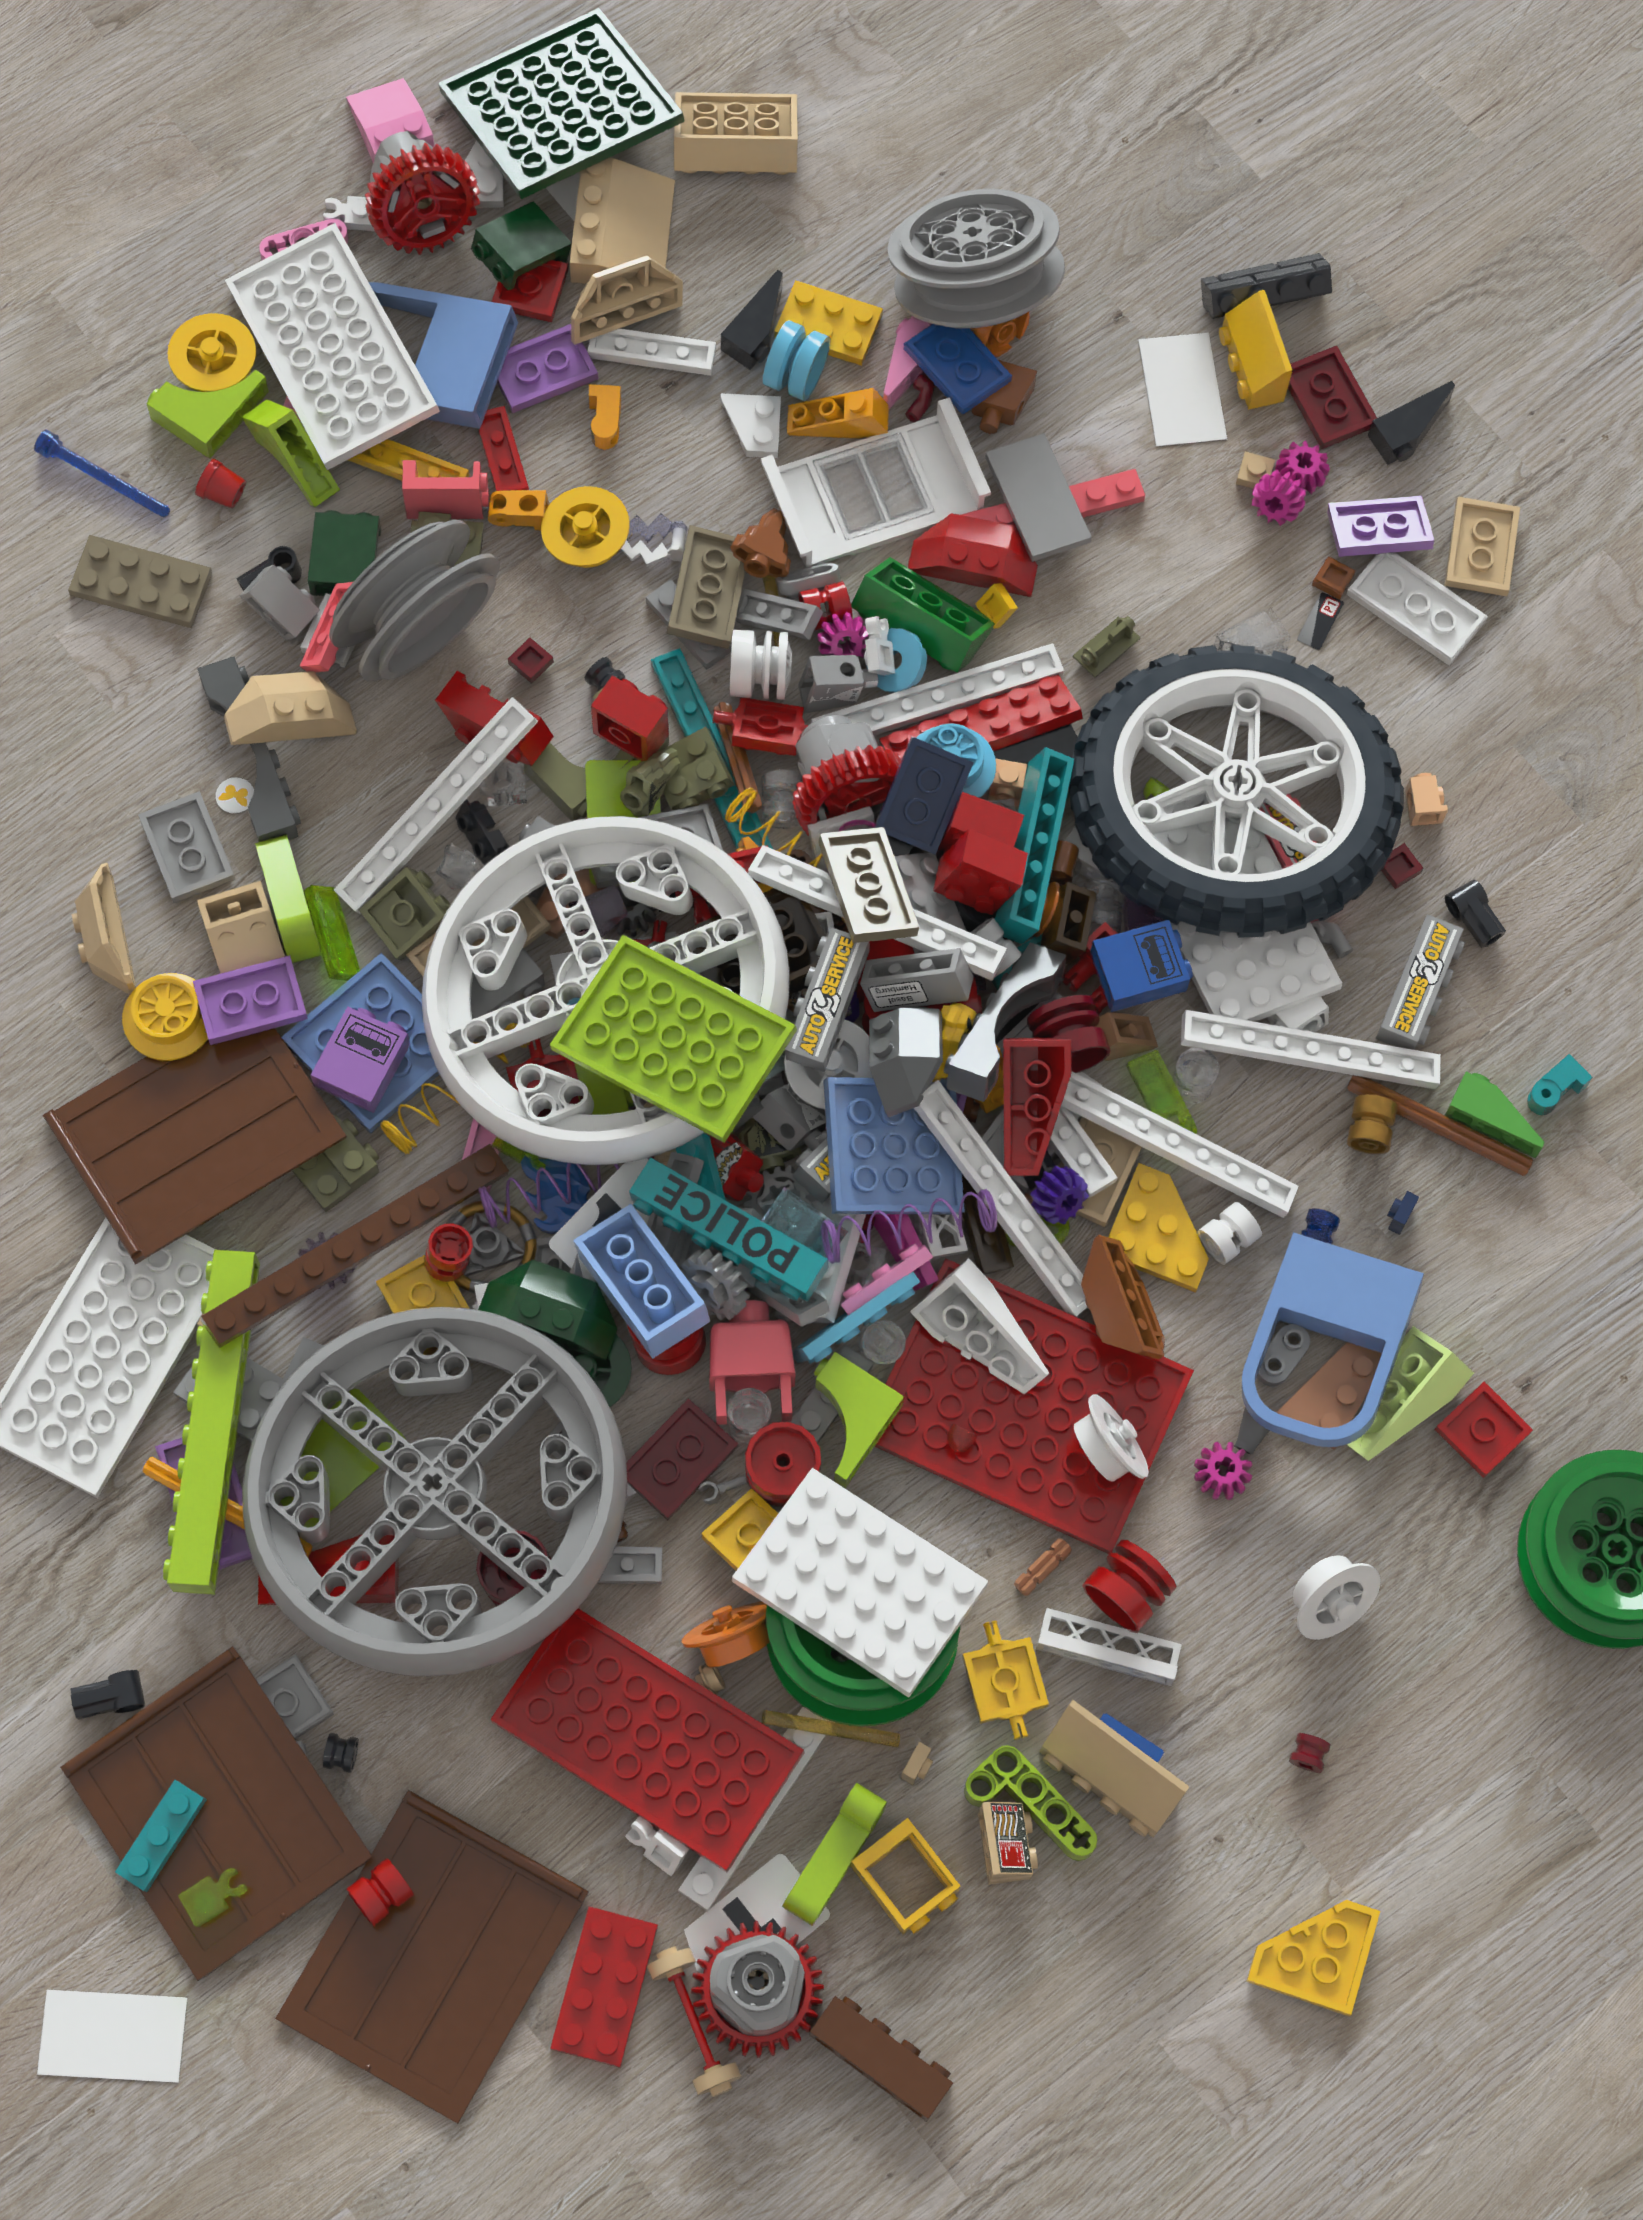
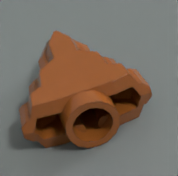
[730,508,791,578]

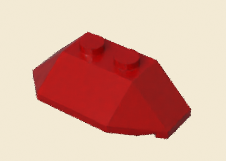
[908,513,1038,597]

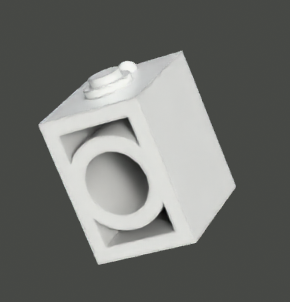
[1268,996,1329,1032]

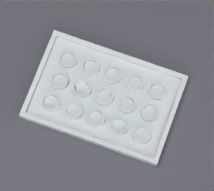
[732,1468,988,1697]

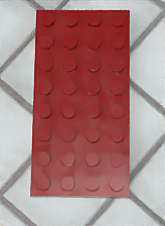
[490,1608,805,1873]

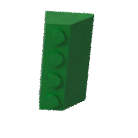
[851,557,995,672]

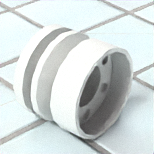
[730,630,792,700]

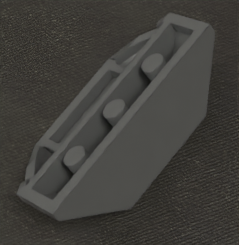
[869,1006,943,1117]

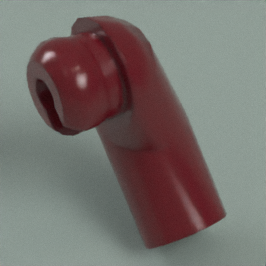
[905,374,935,423]

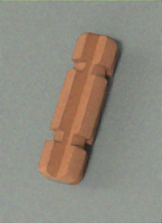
[1014,1538,1072,1596]

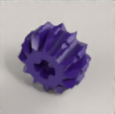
[1030,1165,1089,1225]

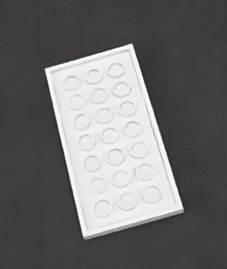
[225,223,440,470]
[1142,783,1342,1022]
[0,1217,216,1498]

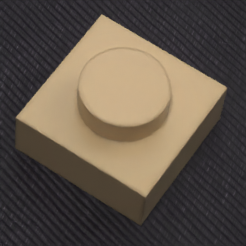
[1236,451,1275,489]
[901,1742,933,1785]

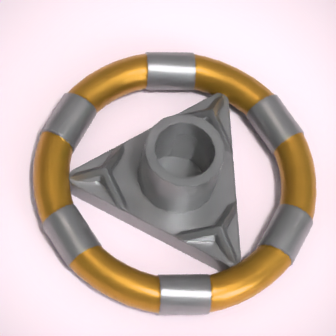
[446,1200,537,1293]

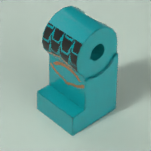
[1527,1054,1593,1115]

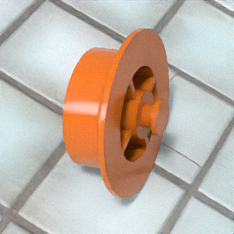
[681,1602,769,1667]

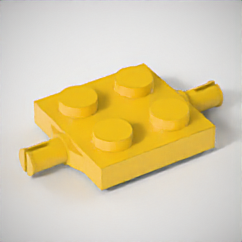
[962,1620,1049,1740]

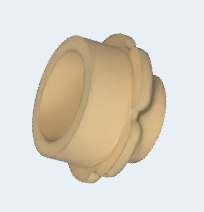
[695,1665,725,1695]

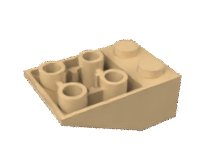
[197,881,285,974]

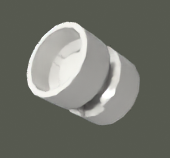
[1197,1202,1262,1265]

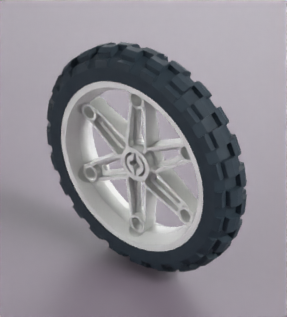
[1069,645,1404,938]

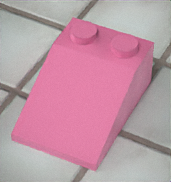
[346,78,434,163]

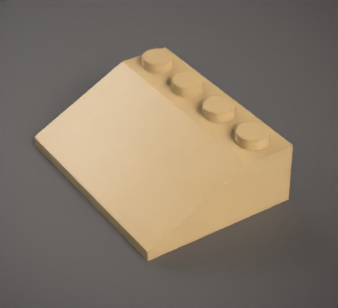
[674,92,798,175]
[570,158,675,284]
[1040,1700,1189,1838]

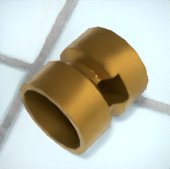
[1347,1094,1398,1154]

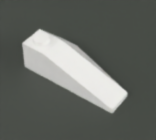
[910,1258,1049,1394]

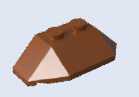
[1081,1235,1165,1359]

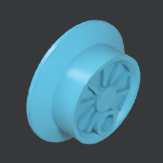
[917,724,996,798]

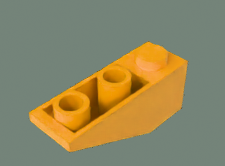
[787,388,889,439]

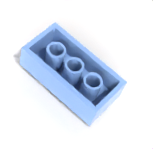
[573,1204,710,1359]

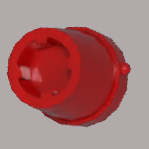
[195,458,246,509]

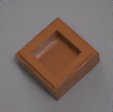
[1312,556,1356,600]

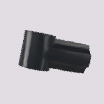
[236,546,302,591]
[1444,879,1506,948]
[70,1670,145,1720]

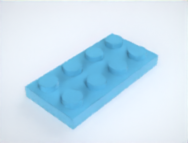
[793,1272,920,1364]

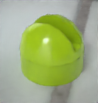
[1143,777,1171,800]

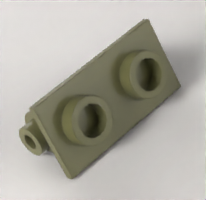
[1073,616,1141,678]

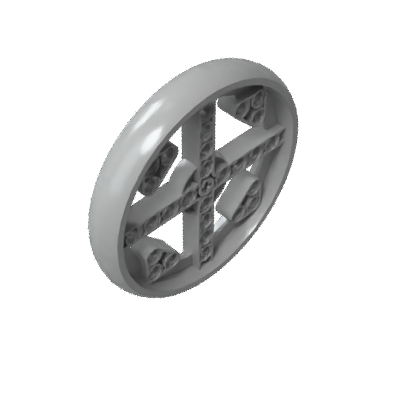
[242,1307,627,1677]

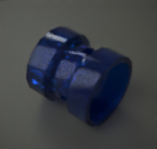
[1300,1208,1340,1244]

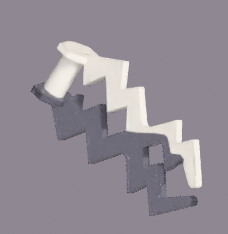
[621,513,688,567]

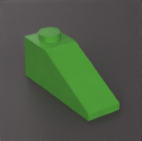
[1445,1072,1545,1159]

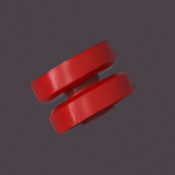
[745,1422,821,1507]

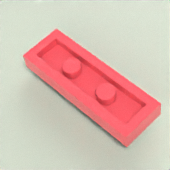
[300,582,353,673]

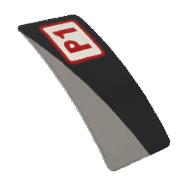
[1297,592,1344,650]

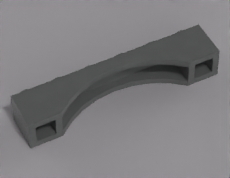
[197,656,301,842]
[944,942,1067,1102]

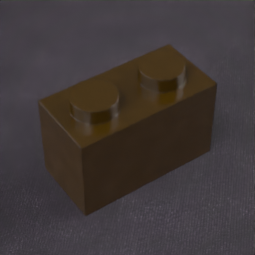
[1040,882,1097,964]

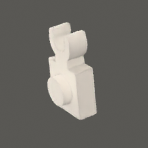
[323,196,375,231]
[864,616,895,676]
[625,1816,689,1876]

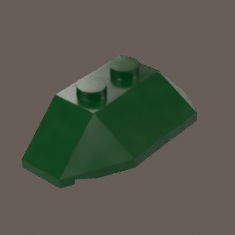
[478,1259,618,1362]

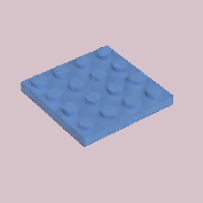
[281,953,440,1134]
[823,1077,965,1215]

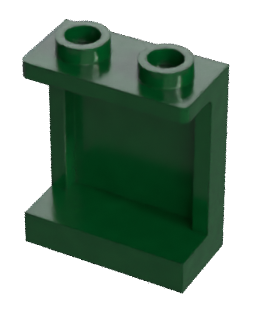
[471,201,572,291]
[308,510,381,596]

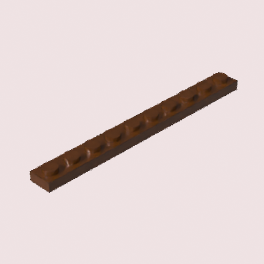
[201,1144,509,1348]

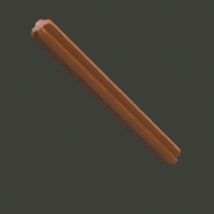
[1347,1075,1533,1176]

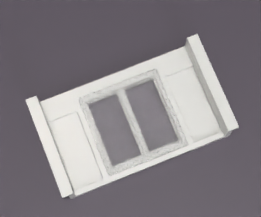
[760,397,991,568]

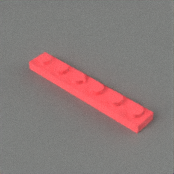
[961,469,1145,534]

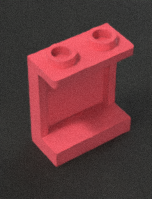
[402,460,489,519]

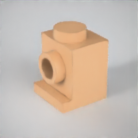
[988,759,1027,809]
[1405,773,1448,826]

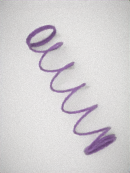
[479,1158,649,1228]
[821,1189,997,1264]

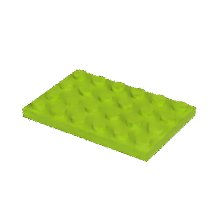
[550,935,797,1143]

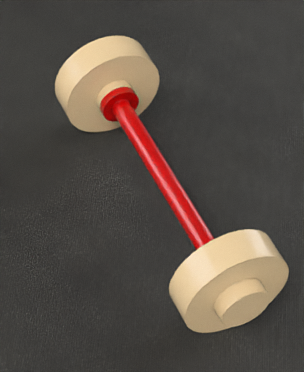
[647,1946,742,2097]

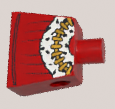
[708,1134,764,1202]

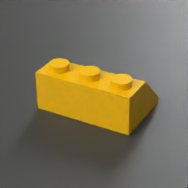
[1219,290,1292,410]

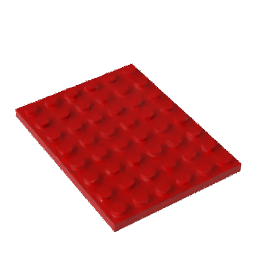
[875,1258,1194,1554]

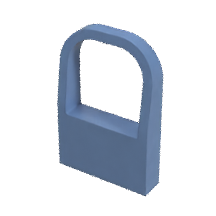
[369,282,518,429]
[1241,1232,1424,1447]

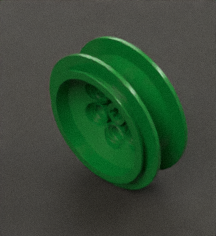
[1517,1449,1643,1649]
[766,1605,961,1727]

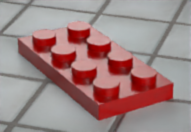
[550,1906,658,2068]

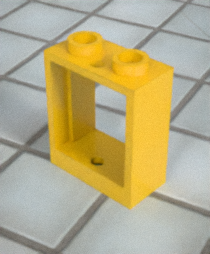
[850,1818,961,1935]

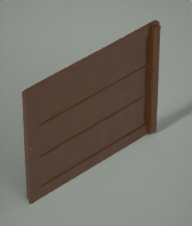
[43,1028,347,1265]
[60,1646,373,1981]
[275,1790,589,2124]

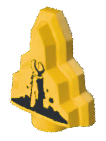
[932,1002,977,1082]

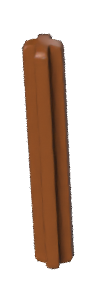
[713,702,762,814]

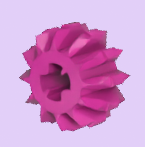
[1275,440,1330,495]
[1251,469,1306,526]
[817,612,869,658]
[1194,1441,1252,1500]

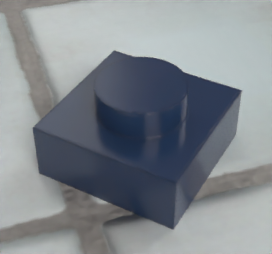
[1387,1191,1419,1235]

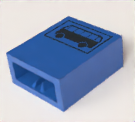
[1090,920,1193,1012]

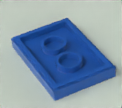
[904,324,1012,415]

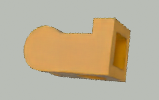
[589,384,621,450]
[488,490,550,531]

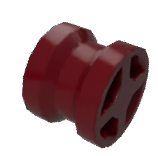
[1289,1733,1331,1773]

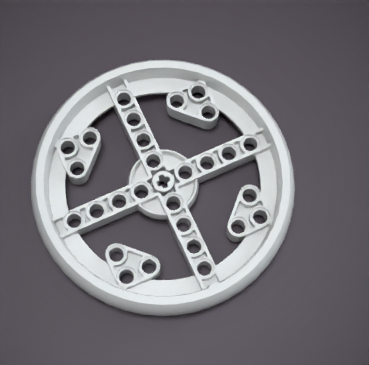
[422,816,789,1165]

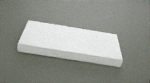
[1346,552,1488,666]

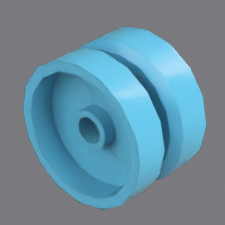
[763,320,831,402]

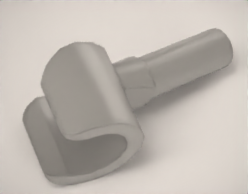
[698,1476,747,1505]

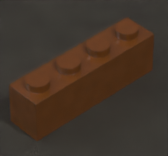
[809,1996,953,2122]

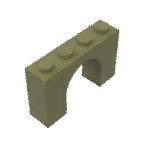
[520,677,669,821]

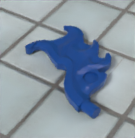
[521,1151,590,1234]

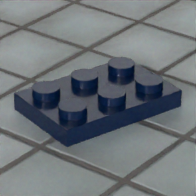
[874,737,974,855]

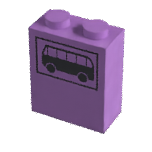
[311,1006,410,1113]

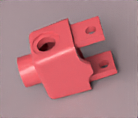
[709,1300,796,1425]

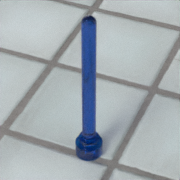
[34,429,170,517]

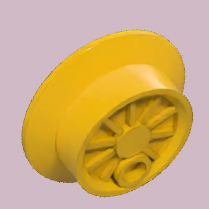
[167,313,256,392]
[541,486,630,568]
[122,973,208,1061]

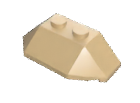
[571,256,683,345]
[224,671,357,745]
[72,863,136,995]

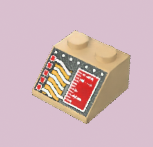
[978,1802,1038,1885]

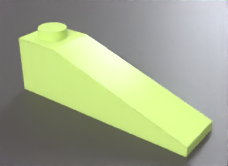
[1346,1326,1474,1461]

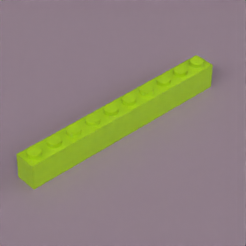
[163,1250,260,1595]

